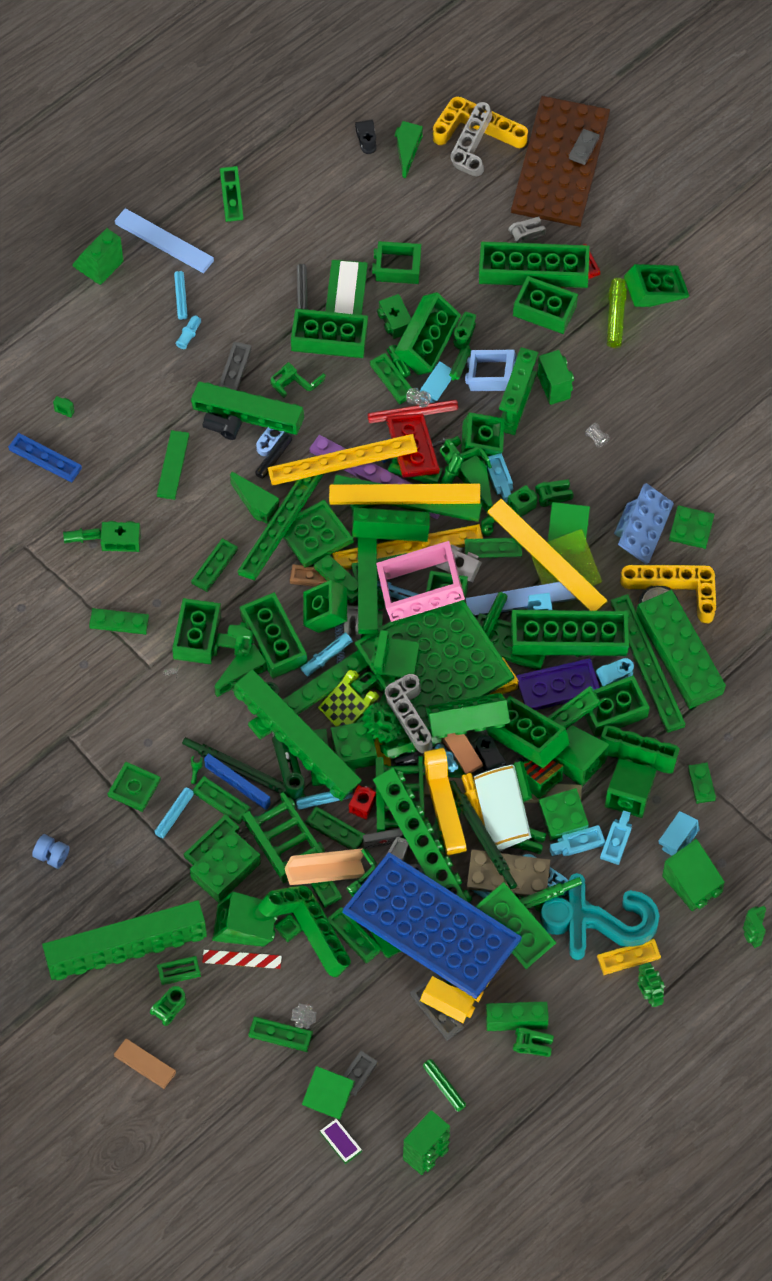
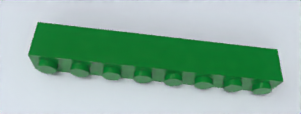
[232,669,362,801]

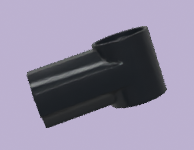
[202,412,242,440]

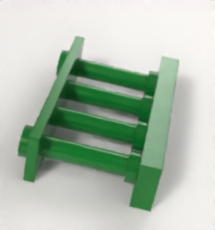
[499,347,539,435]
[376,756,428,832]
[243,792,325,884]

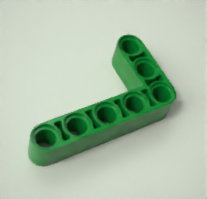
[258,885,351,977]

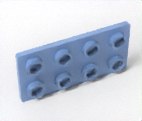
[614,483,674,564]

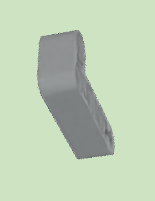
[451,102,492,176]
[385,674,433,753]

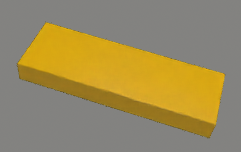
[597,939,661,975]

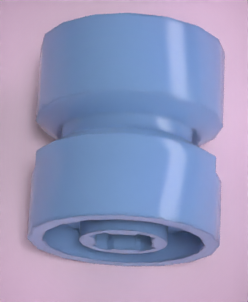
[32,834,69,869]

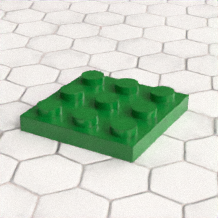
[283,500,354,568]

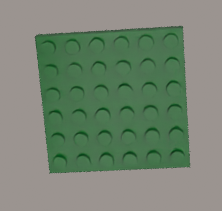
[355,594,514,730]

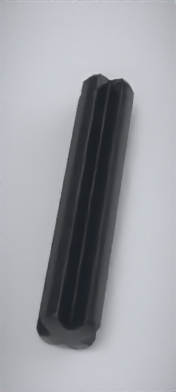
[255,433,292,479]

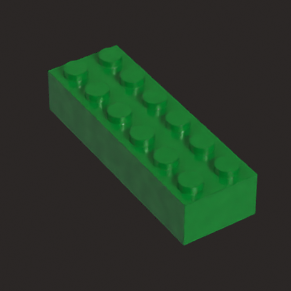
[479,242,590,288]
[636,590,726,709]
[511,610,629,656]

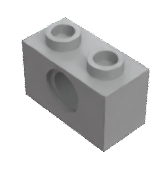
[436,544,482,583]

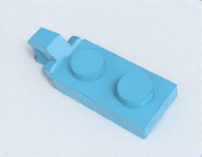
[487,453,513,503]
[600,810,632,865]
[549,825,605,856]

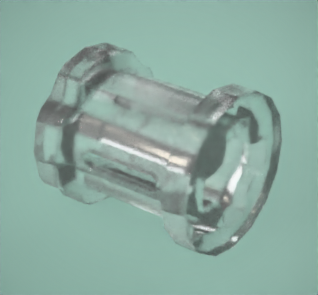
[406,388,431,408]
[585,423,610,448]

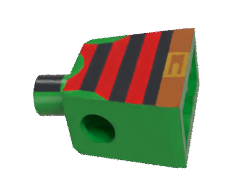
[514,758,563,799]

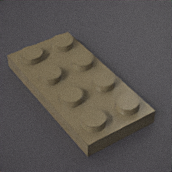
[467,850,550,897]

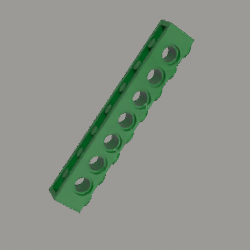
[373,768,473,905]

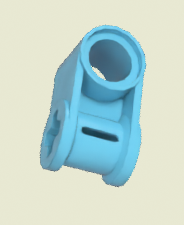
[595,658,634,686]

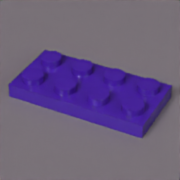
[516,658,600,710]

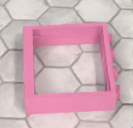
[376,541,465,622]

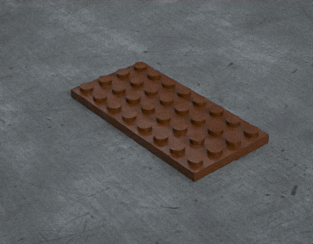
[511,96,610,227]

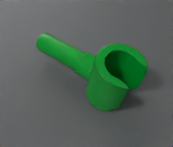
[191,756,203,784]

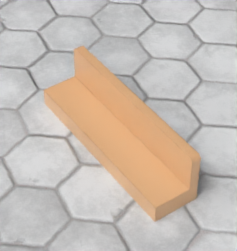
[284,849,365,885]

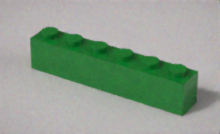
[191,381,304,435]

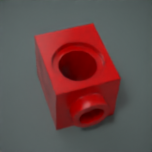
[349,785,376,820]

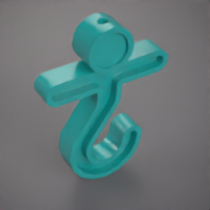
[540,873,660,960]

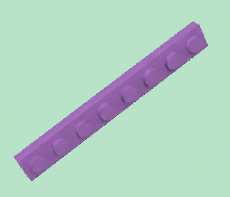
[309,435,440,519]

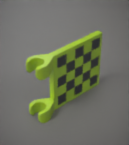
[318,670,379,727]

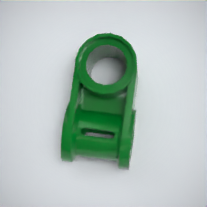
[150,986,187,1026]

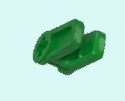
[453,312,476,350]
[535,479,574,507]
[511,828,546,854]
[513,1028,554,1057]

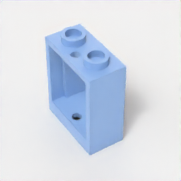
[465,350,517,391]

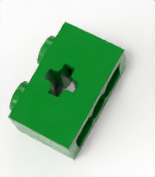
[377,294,411,339]
[101,521,141,552]

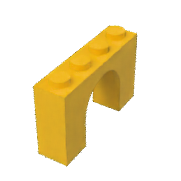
[420,976,490,1023]

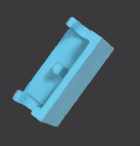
[418,361,451,403]
[527,593,552,610]
[659,811,700,856]

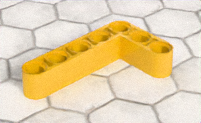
[433,97,528,148]
[620,565,716,623]
[424,747,467,856]

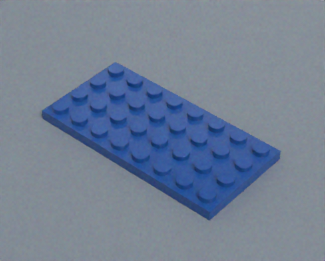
[343,852,522,999]

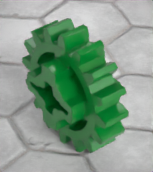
[362,702,402,744]
[637,963,665,1007]

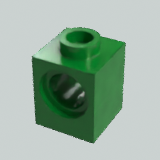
[507,485,538,517]

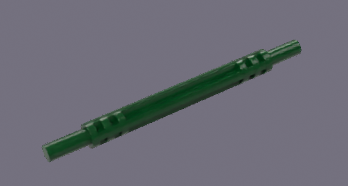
[182,737,306,798]
[449,780,517,889]

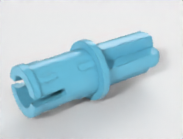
[176,315,201,349]
[434,744,458,772]

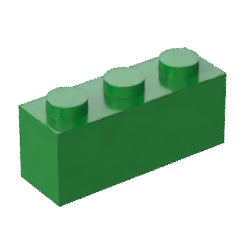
[486,1002,549,1031]

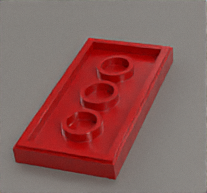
[387,413,440,478]

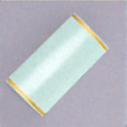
[474,765,531,851]

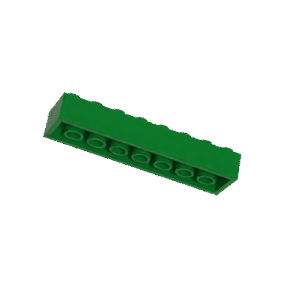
[42,900,207,980]

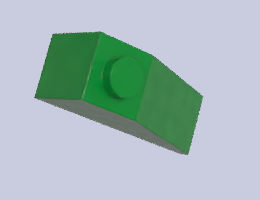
[395,121,423,178]
[220,166,244,222]
[458,455,492,515]
[230,472,279,523]
[214,644,267,697]

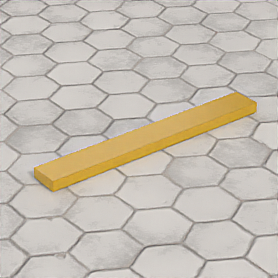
[268,434,418,486]
[329,484,480,505]
[487,499,608,611]
[332,524,483,570]

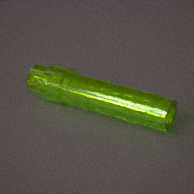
[607,278,627,348]

